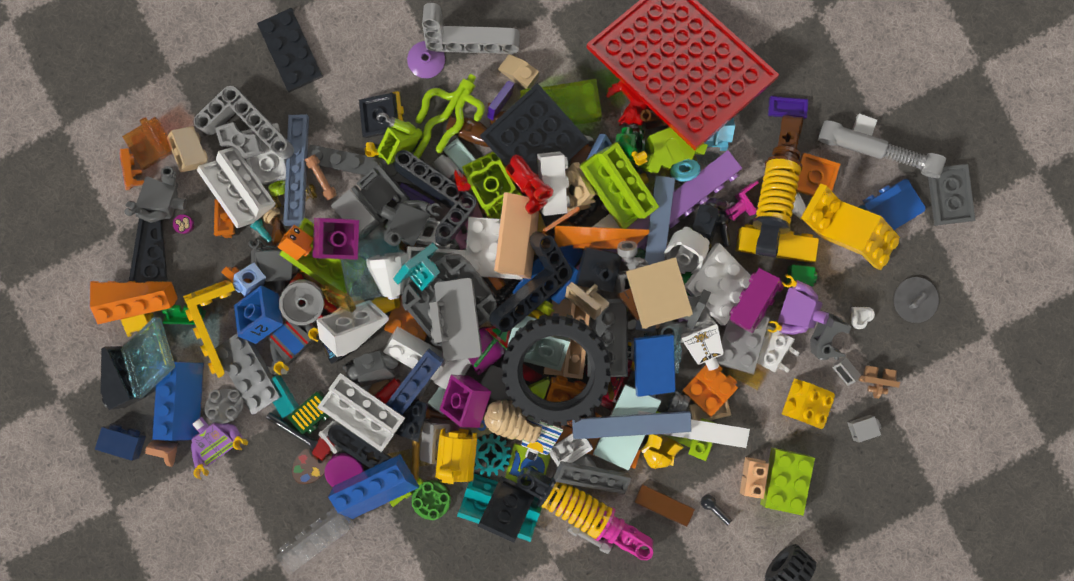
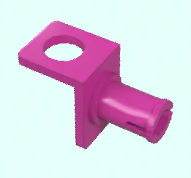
[726,181,759,220]

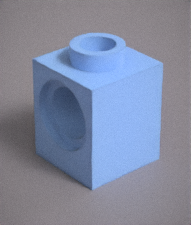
[233,263,266,297]

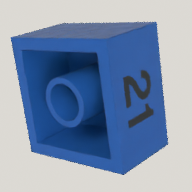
[234,286,283,344]

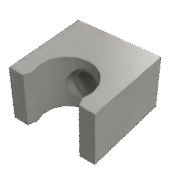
[331,190,380,239]

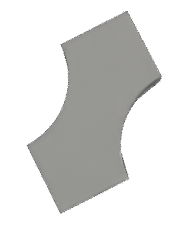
[215,122,263,159]

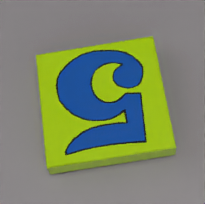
[505,443,551,483]

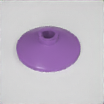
[407,41,445,78]

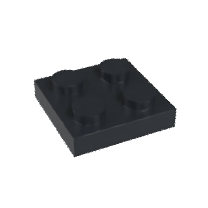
[359,93,398,138]

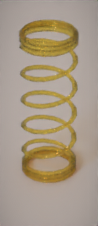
[272,184,317,209]

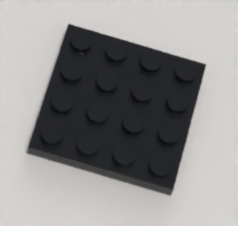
[480,83,590,175]

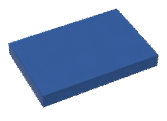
[634,334,675,397]

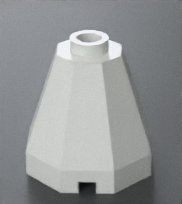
[366,252,409,299]

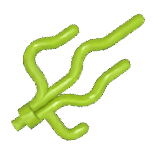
[413,74,485,159]

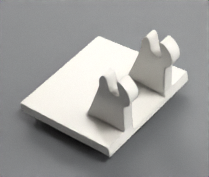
[757,326,800,373]

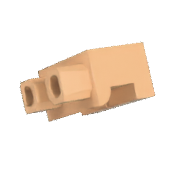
[740,457,769,499]

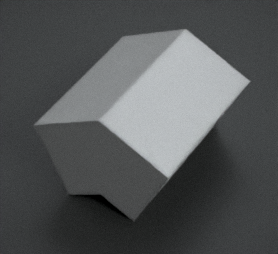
[832,357,861,386]

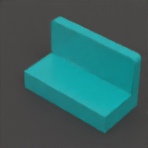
[272,375,299,418]

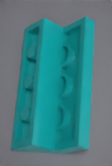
[457,474,542,542]

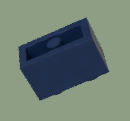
[95,424,146,461]

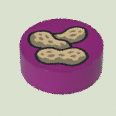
[173,215,194,234]

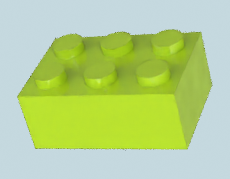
[760,447,815,516]

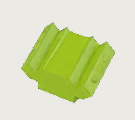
[638,128,708,173]
[462,152,523,219]

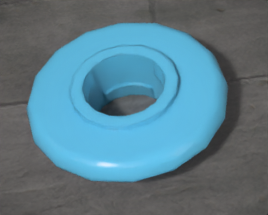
[670,159,701,181]

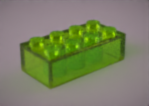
[520,79,602,125]

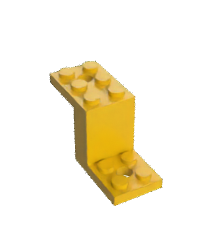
[801,183,900,270]

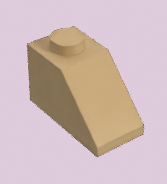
[498,54,539,92]

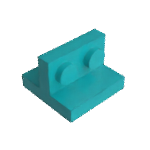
[393,243,440,291]

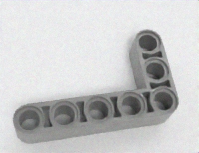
[422,3,520,54]
[194,86,294,159]

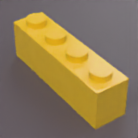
[736,225,819,263]

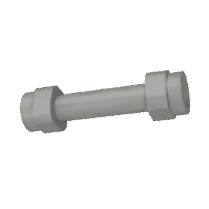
[567,522,613,554]

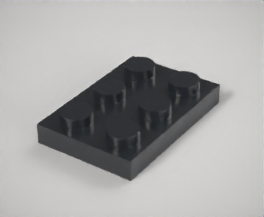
[478,476,535,543]

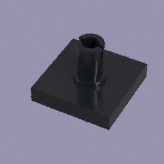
[575,246,622,292]

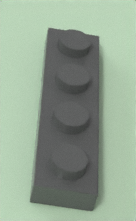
[554,461,632,494]

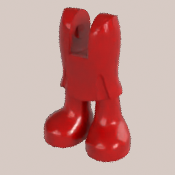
[505,154,553,214]

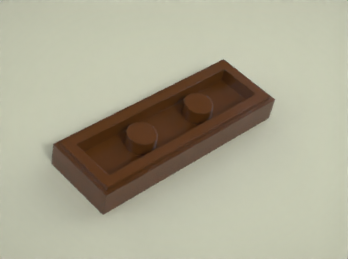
[634,484,695,527]

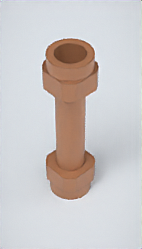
[305,154,337,200]

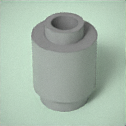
[433,155,461,182]

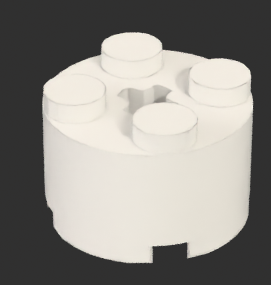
[664,227,710,274]

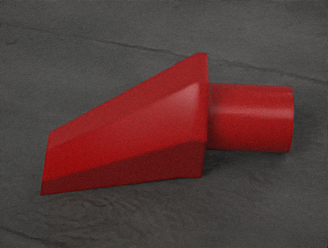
[454,170,471,191]

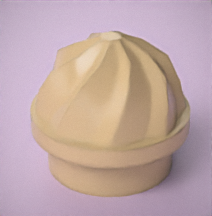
[262,207,282,226]

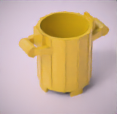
[435,428,477,484]

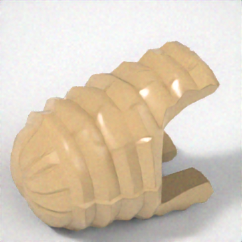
[484,400,542,443]

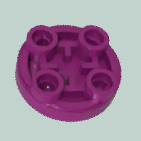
[325,453,364,487]

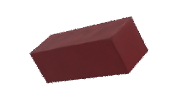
[523,364,542,383]

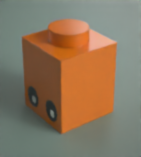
[278,225,313,260]

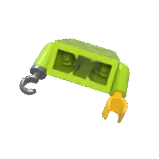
[365,113,423,165]

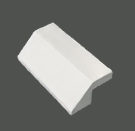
[197,147,276,228]
[317,373,405,452]

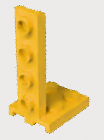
[183,279,235,378]

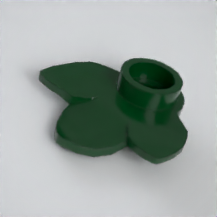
[632,125,646,153]

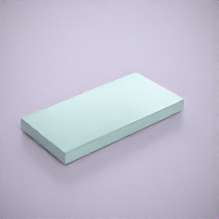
[593,384,661,471]

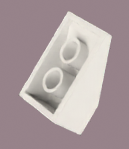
[317,300,389,357]

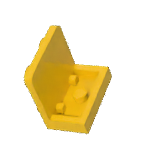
[782,378,835,429]

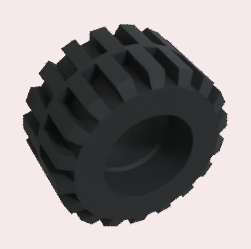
[764,544,817,581]

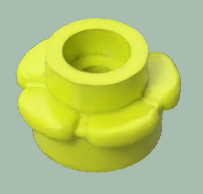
[536,300,554,316]

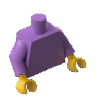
[767,274,829,335]

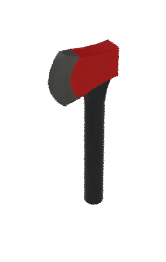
[266,412,335,461]

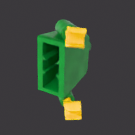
[616,127,649,184]

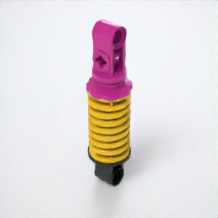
[517,466,653,560]

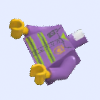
[191,417,248,480]

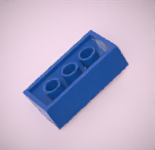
[152,361,204,441]
[328,455,419,519]

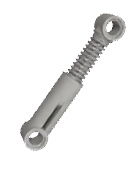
[818,120,946,178]

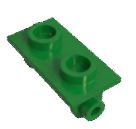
[162,305,206,325]

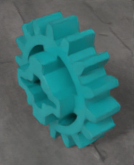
[474,434,511,476]

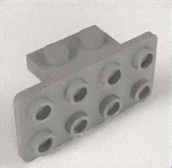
[428,278,482,361]

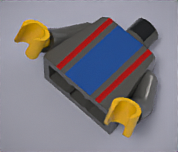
[269,320,319,375]

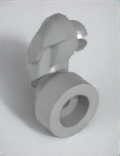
[617,241,649,270]

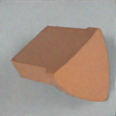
[145,440,178,467]

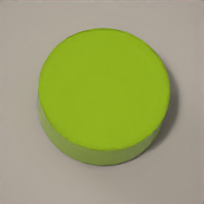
[268,180,285,196]

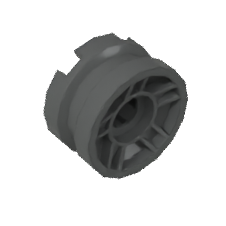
[664,390,690,413]

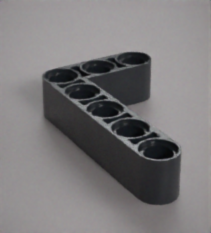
[394,150,476,246]
[489,231,572,332]

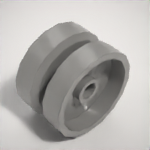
[279,279,324,325]

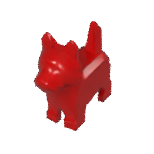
[606,80,648,126]

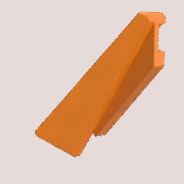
[554,226,649,250]

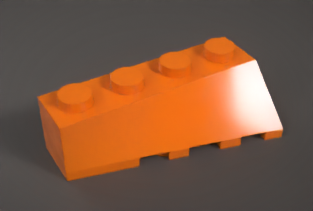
[90,281,178,324]

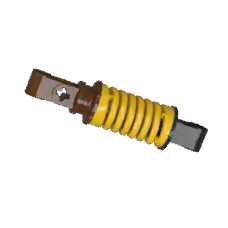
[753,115,803,258]

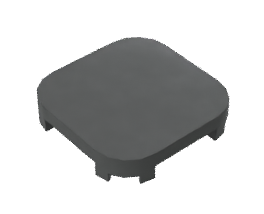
[402,253,497,347]

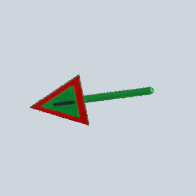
[474,326,510,367]

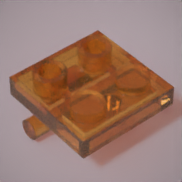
[122,117,172,170]

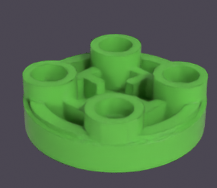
[412,480,451,520]

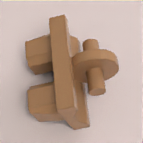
[859,366,900,399]

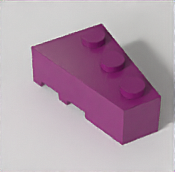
[729,268,784,334]

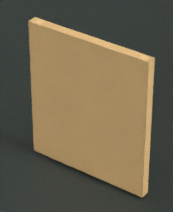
[626,258,693,329]

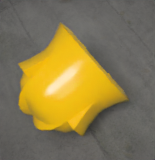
[641,434,684,469]

